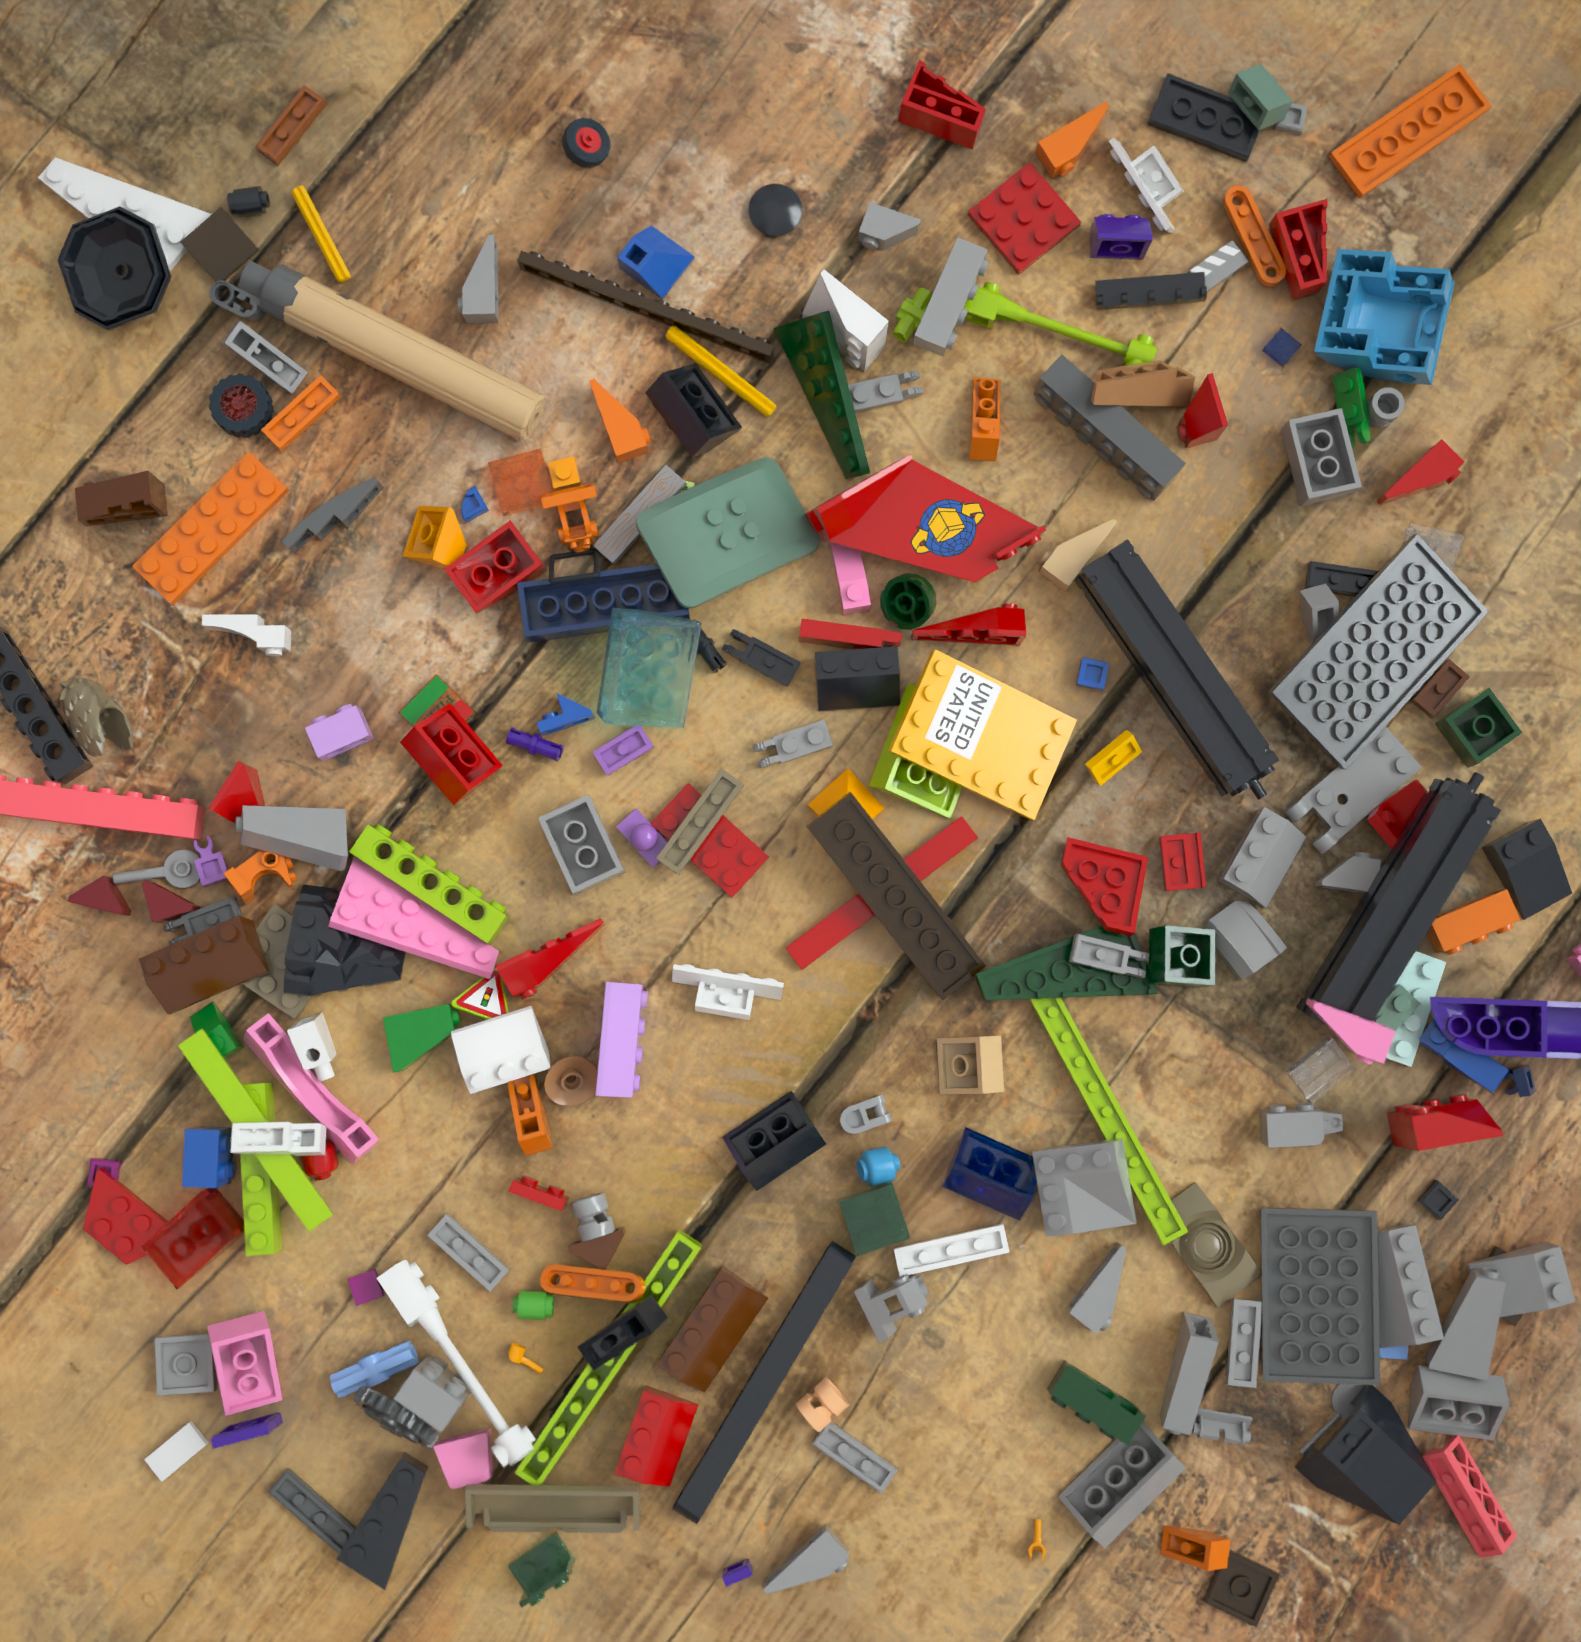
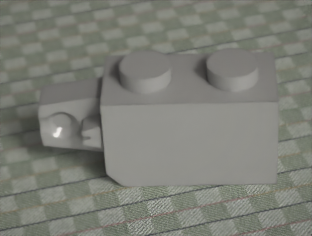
[1260,1103,1343,1148]

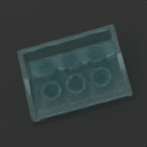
[596,608,701,728]

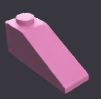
[830,542,871,615]
[1306,998,1396,1065]

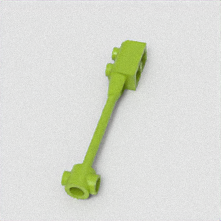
[964,282,1157,366]

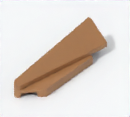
[1091,360,1195,407]

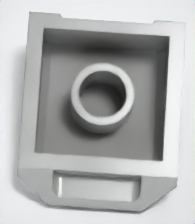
[1206,901,1287,981]

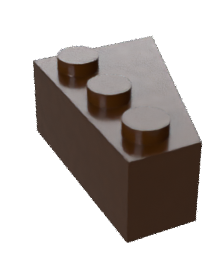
[75,471,168,526]

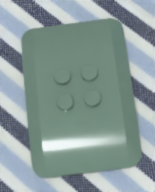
[636,457,820,609]

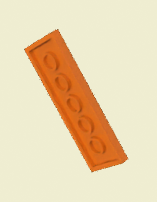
[1328,64,1492,199]
[132,451,289,605]

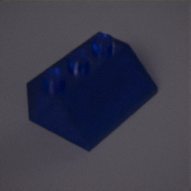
[942,1127,1037,1221]

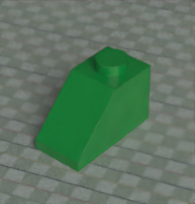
[190,1001,245,1060]

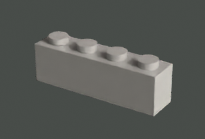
[913,237,990,356]

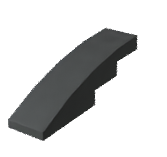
[281,477,384,554]

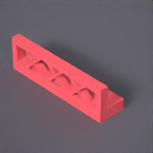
[1422,1435,1517,1558]

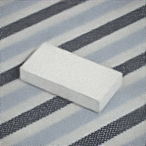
[144,1421,209,1482]

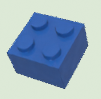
[182,1126,236,1188]

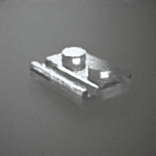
[1286,1037,1355,1103]

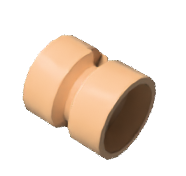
[796,1377,849,1432]

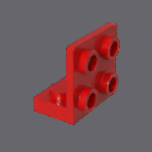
[1367,779,1428,849]

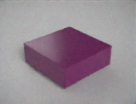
[87,1158,121,1187]
[347,1268,385,1306]

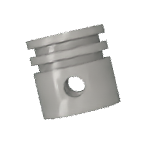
[1367,388,1405,428]

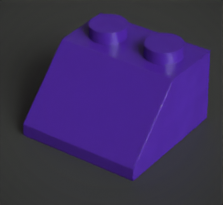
[1090,214,1153,260]

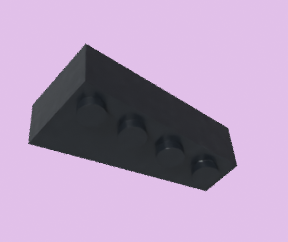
[337,1452,428,1590]

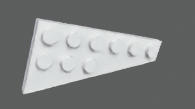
[38,158,212,271]

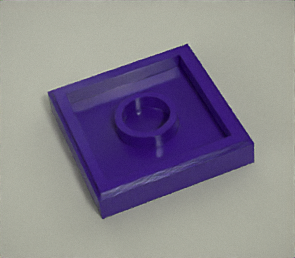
[211,1412,283,1449]

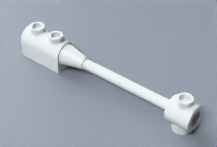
[377,1260,536,1467]

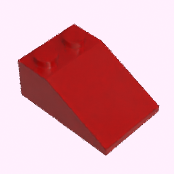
[444,520,547,614]

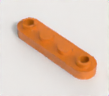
[1223,185,1286,287]
[540,1264,645,1303]

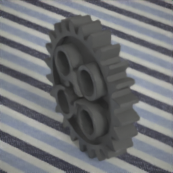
[353,1386,439,1448]

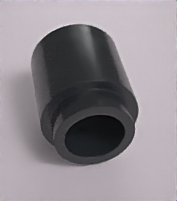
[227,186,270,217]

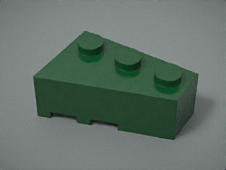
[1047,1360,1146,1446]

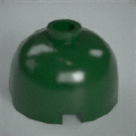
[880,573,937,630]

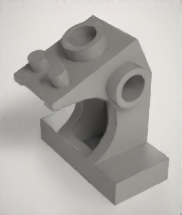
[854,1274,930,1343]

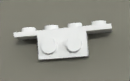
[1109,138,1184,234]
[672,964,784,1020]

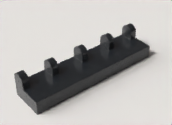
[1095,272,1207,310]

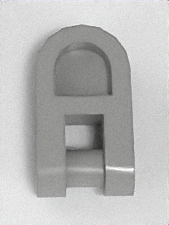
[840,1094,892,1134]

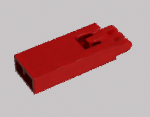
[799,619,902,649]

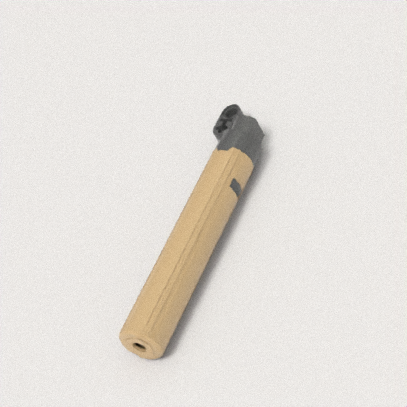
[209,260,545,442]

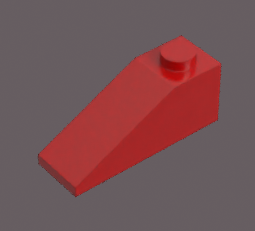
[1377,439,1465,505]

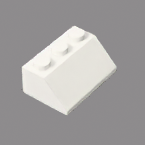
[451,1006,551,1094]

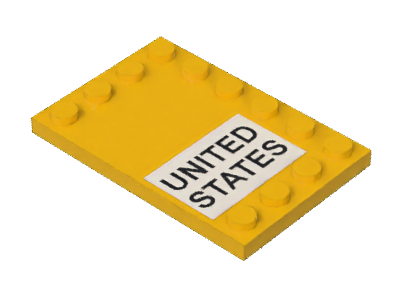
[888,649,1077,820]

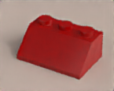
[400,703,503,806]
[614,1385,698,1487]

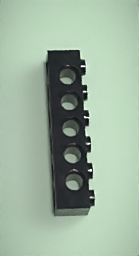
[0,627,94,784]

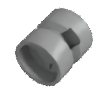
[570,1192,616,1242]

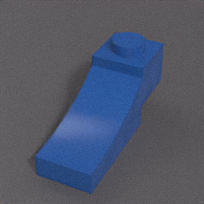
[1419,1019,1509,1094]

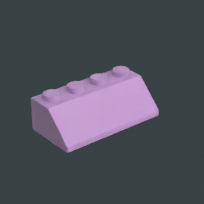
[596,982,648,1097]

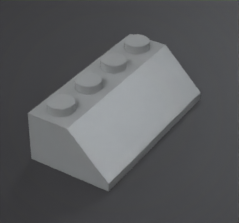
[1378,1224,1444,1348]
[1058,1422,1186,1548]

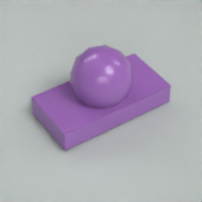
[616,808,667,868]

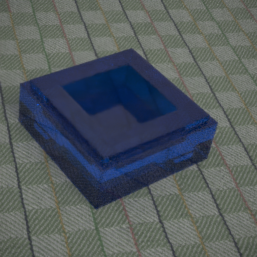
[1262,328,1302,367]

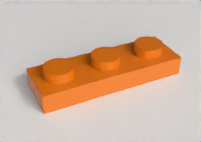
[261,375,341,452]

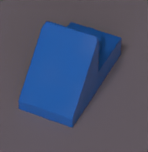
[537,693,595,736]

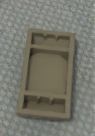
[1170,1182,1261,1308]

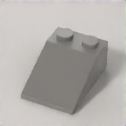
[1467,1241,1576,1317]

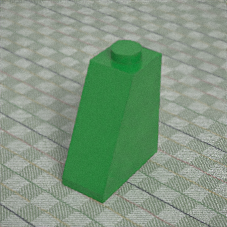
[383,1004,461,1073]

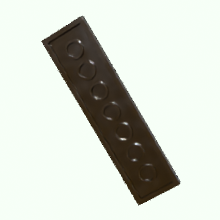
[806,792,986,1000]

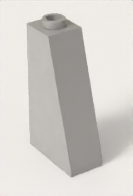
[235,806,348,871]
[1426,1267,1506,1380]
[1160,1312,1219,1435]

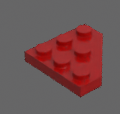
[1061,837,1148,936]

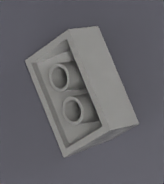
[1217,807,1306,908]
[1408,1366,1510,1440]

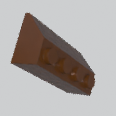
[139,915,269,1015]
[657,1265,768,1393]

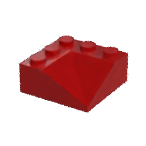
[1387,1094,1503,1151]

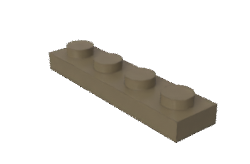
[656,768,744,875]

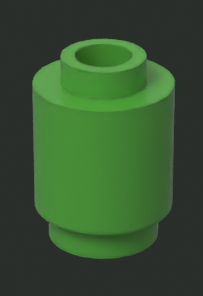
[513,1290,555,1320]

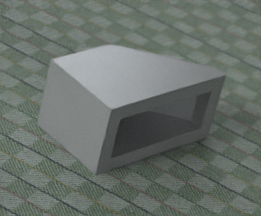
[858,202,921,250]
[1300,584,1339,646]
[1315,852,1381,894]

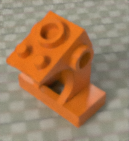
[541,482,599,553]
[223,850,297,905]

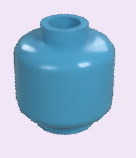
[856,1146,900,1186]

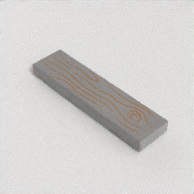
[593,465,687,565]

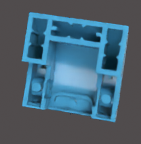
[1314,249,1455,385]

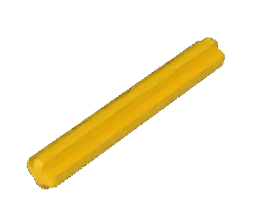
[291,185,351,283]

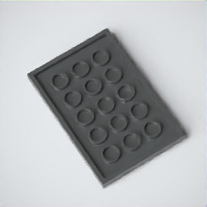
[1261,1208,1380,1385]

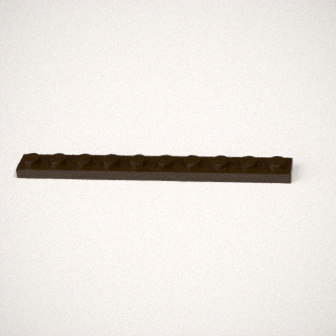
[517,251,774,364]

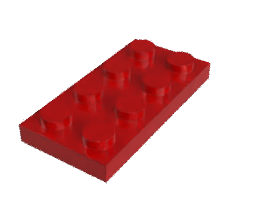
[651,783,769,898]

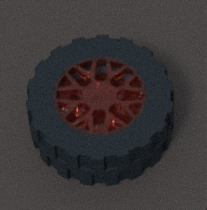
[209,373,274,438]

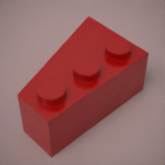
[898,59,986,150]
[1268,198,1328,300]

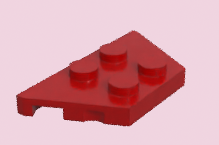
[83,1167,185,1265]

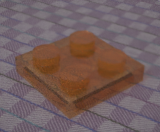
[488,448,553,516]

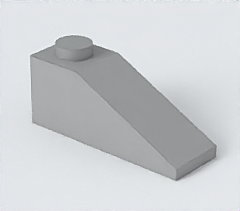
[458,235,499,323]
[220,321,308,394]
[1066,1243,1126,1334]
[763,1524,850,1594]

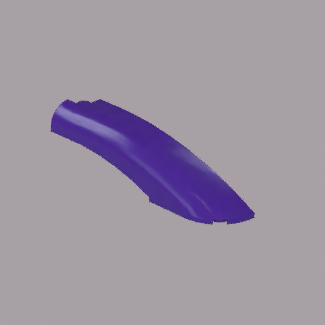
[1430,997,1581,1059]

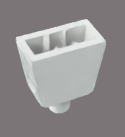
[287,1012,337,1082]

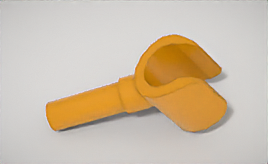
[508,1342,544,1374]
[1028,1519,1046,1563]

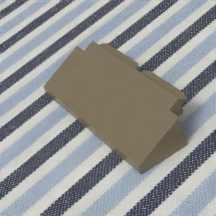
[465,1484,641,1533]

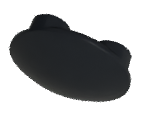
[749,184,802,238]

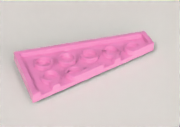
[328,856,499,979]

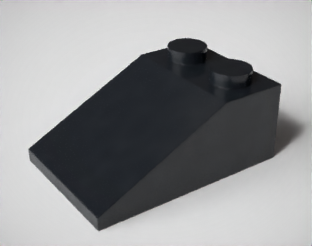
[1481,818,1572,920]

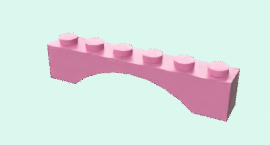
[243,1013,379,1165]

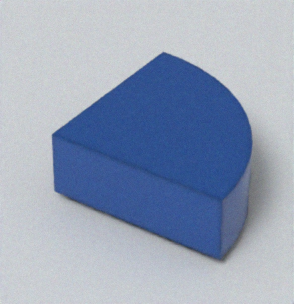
[461,485,489,524]

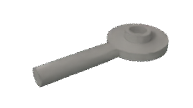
[113,850,200,888]

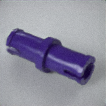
[506,727,564,762]

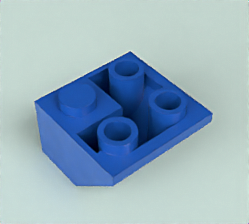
[617,225,695,300]

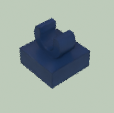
[1503,1064,1536,1097]

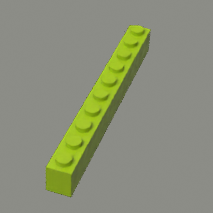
[515,1229,702,1485]

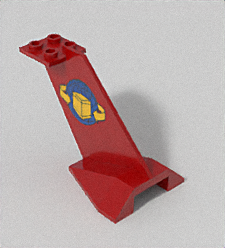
[804,454,1046,582]

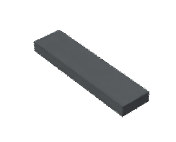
[269,1468,356,1554]

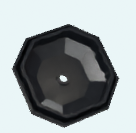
[58,206,172,330]

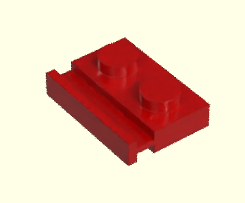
[1159,832,1207,892]
[508,1175,569,1211]

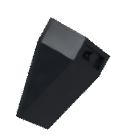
[1295,1385,1436,1525]

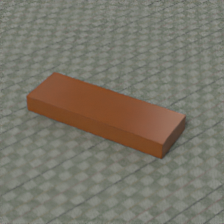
[255,85,327,166]

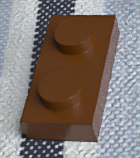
[1411,659,1470,719]

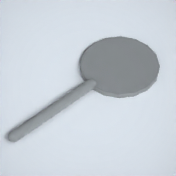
[1299,1384,1365,1454]

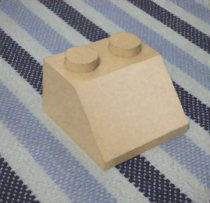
[937,1036,1004,1094]

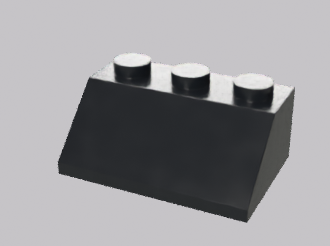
[645,363,742,458]
[814,647,900,712]
[722,1090,826,1191]

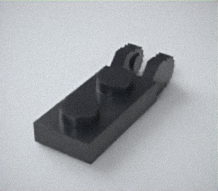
[722,629,801,688]

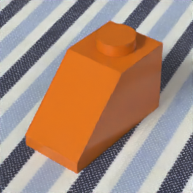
[1160,1525,1231,1571]

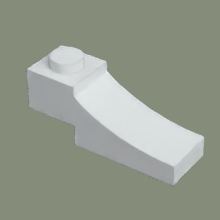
[202,615,291,656]
[231,1122,326,1156]

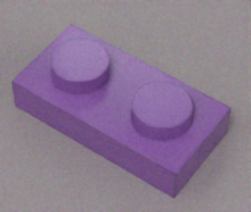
[593,723,654,776]

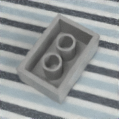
[1281,408,1362,507]
[538,794,626,896]
[394,1355,471,1433]

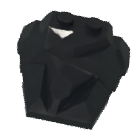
[283,884,406,997]

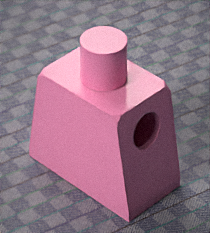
[434,1427,494,1489]

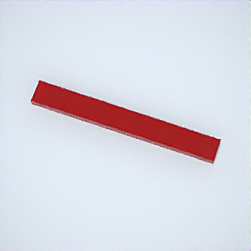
[785,816,978,970]

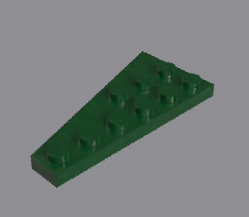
[773,311,870,479]
[974,926,1158,1001]

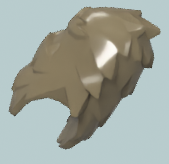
[59,676,133,757]

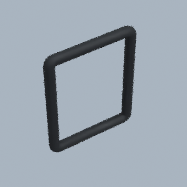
[548,549,599,584]

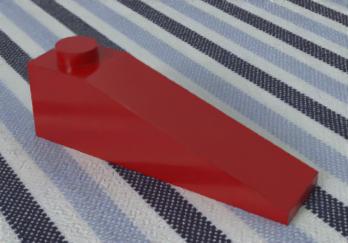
[911,604,1026,646]
[495,919,605,1000]

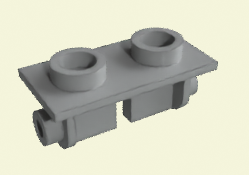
[1192,1409,1252,1445]

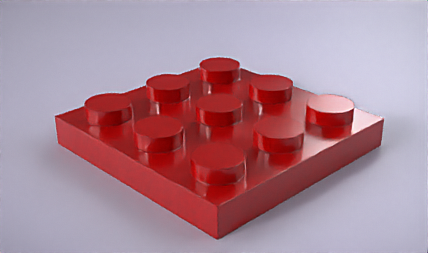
[967,162,1081,275]

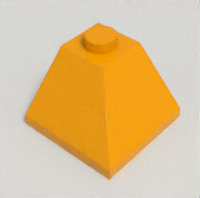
[402,506,466,569]
[808,768,885,820]

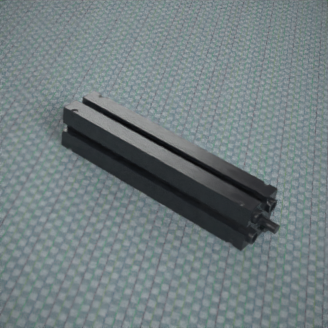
[1074,539,1279,800]
[1296,772,1501,1028]

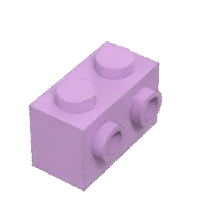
[305,704,374,761]

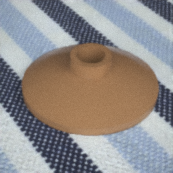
[544,1056,598,1106]

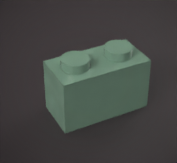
[1228,64,1293,130]

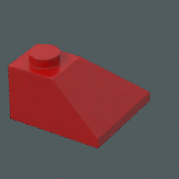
[1177,373,1228,448]
[208,761,265,823]

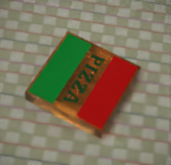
[398,674,477,727]

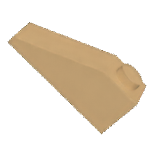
[1039,519,1117,592]

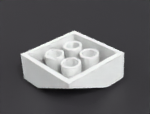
[802,270,889,372]

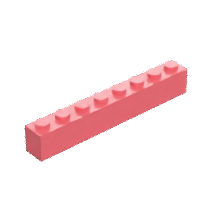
[0,775,205,840]

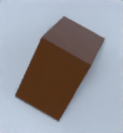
[568,1227,626,1270]

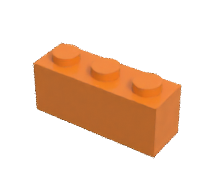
[1427,889,1520,955]

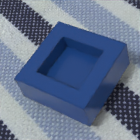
[1076,657,1110,691]

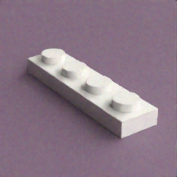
[893,1224,1010,1276]

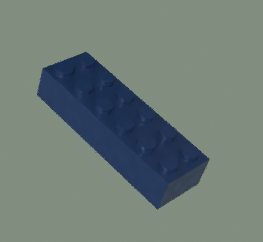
[517,564,690,643]

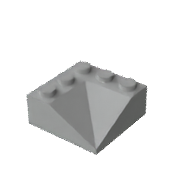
[1032,1138,1137,1237]

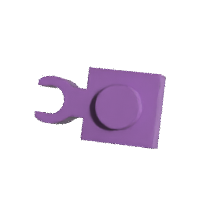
[194,836,228,888]

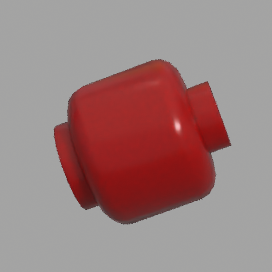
[299,1139,339,1181]

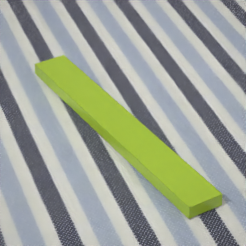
[178,1029,333,1232]

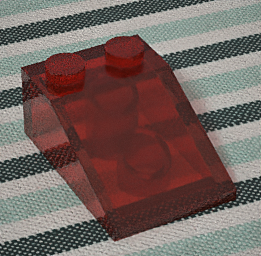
[141,1188,245,1290]

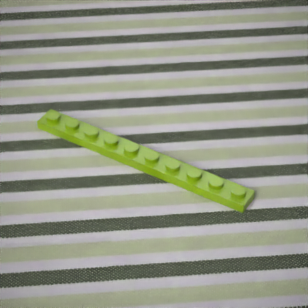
[1029,998,1188,1245]

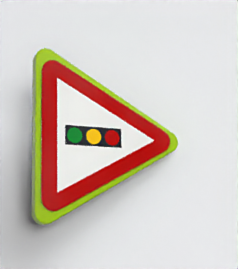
[451,968,509,1020]

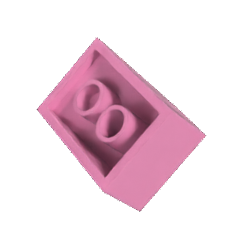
[207,1311,282,1416]

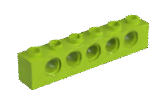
[349,824,509,944]

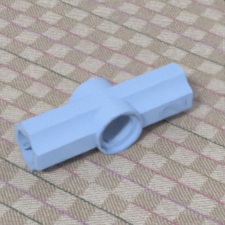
[330,1340,419,1398]

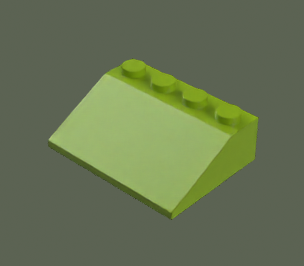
[869,684,962,819]

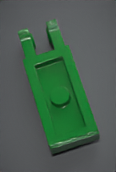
[1332,368,1371,447]

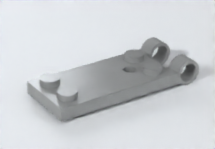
[1285,726,1422,854]

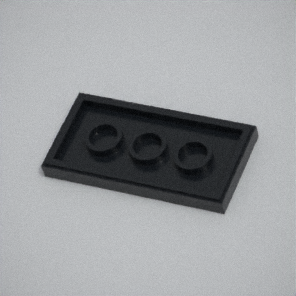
[1147,73,1260,163]

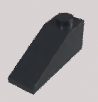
[577,1294,668,1371]

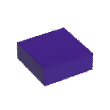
[722,1558,753,1587]

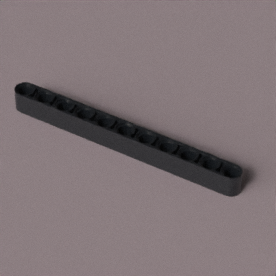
[672,1241,856,1524]

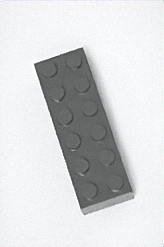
[1033,354,1186,501]

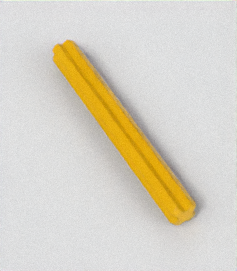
[666,325,776,417]

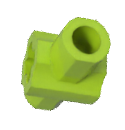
[892,288,932,342]

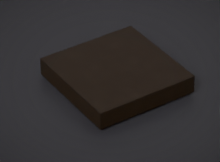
[180,207,259,282]
[1203,1549,1280,1627]

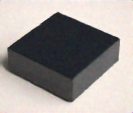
[1417,1180,1459,1220]

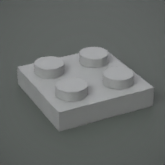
[155,1333,217,1396]

